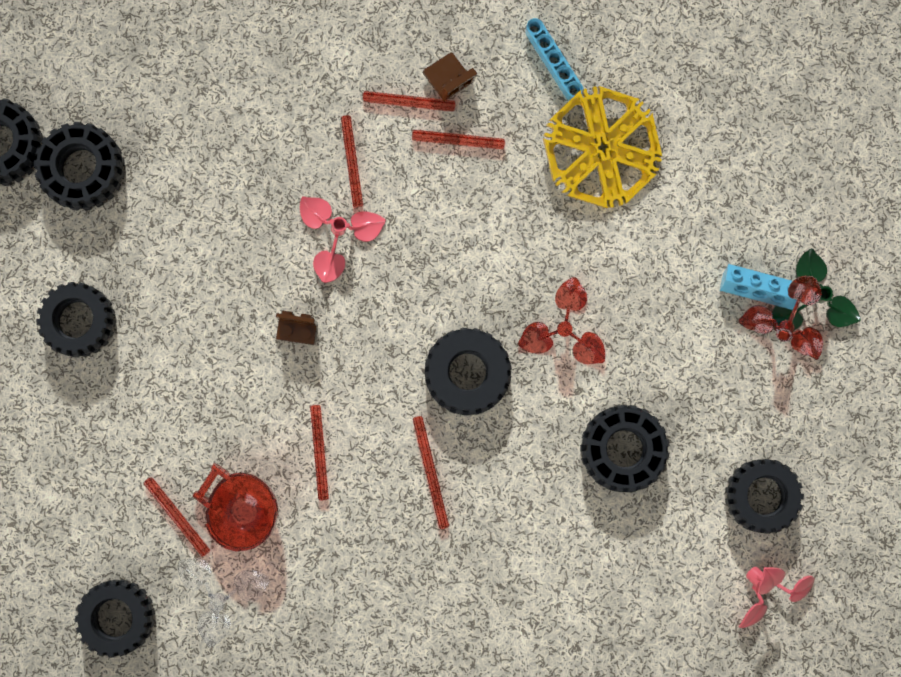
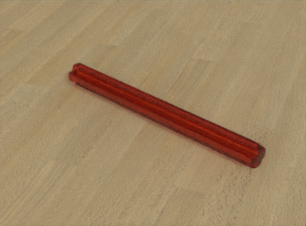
[413,416,449,529]

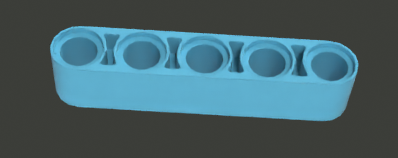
[525,18,583,101]

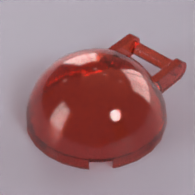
[192,463,279,552]

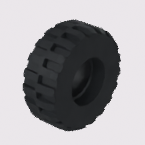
[0,98,43,186]
[34,122,125,211]
[424,328,512,416]
[580,405,670,492]

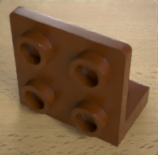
[422,52,478,101]
[276,311,318,345]

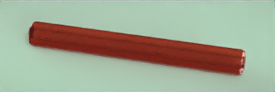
[363,91,456,112]
[341,115,363,208]
[412,130,505,150]
[310,405,329,501]
[144,477,210,557]

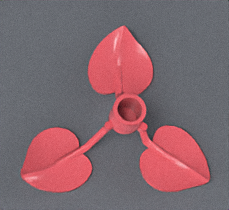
[300,196,386,283]
[738,567,815,628]

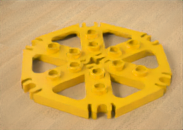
[543,86,662,209]

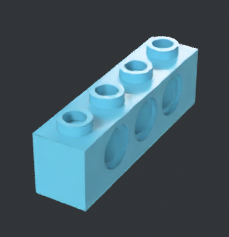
[720,264,803,310]

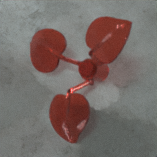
[738,276,823,360]
[518,277,605,364]

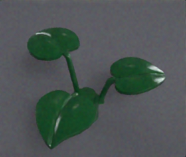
[771,248,861,332]

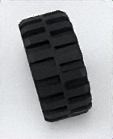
[36,282,116,358]
[725,459,804,534]
[75,579,155,658]

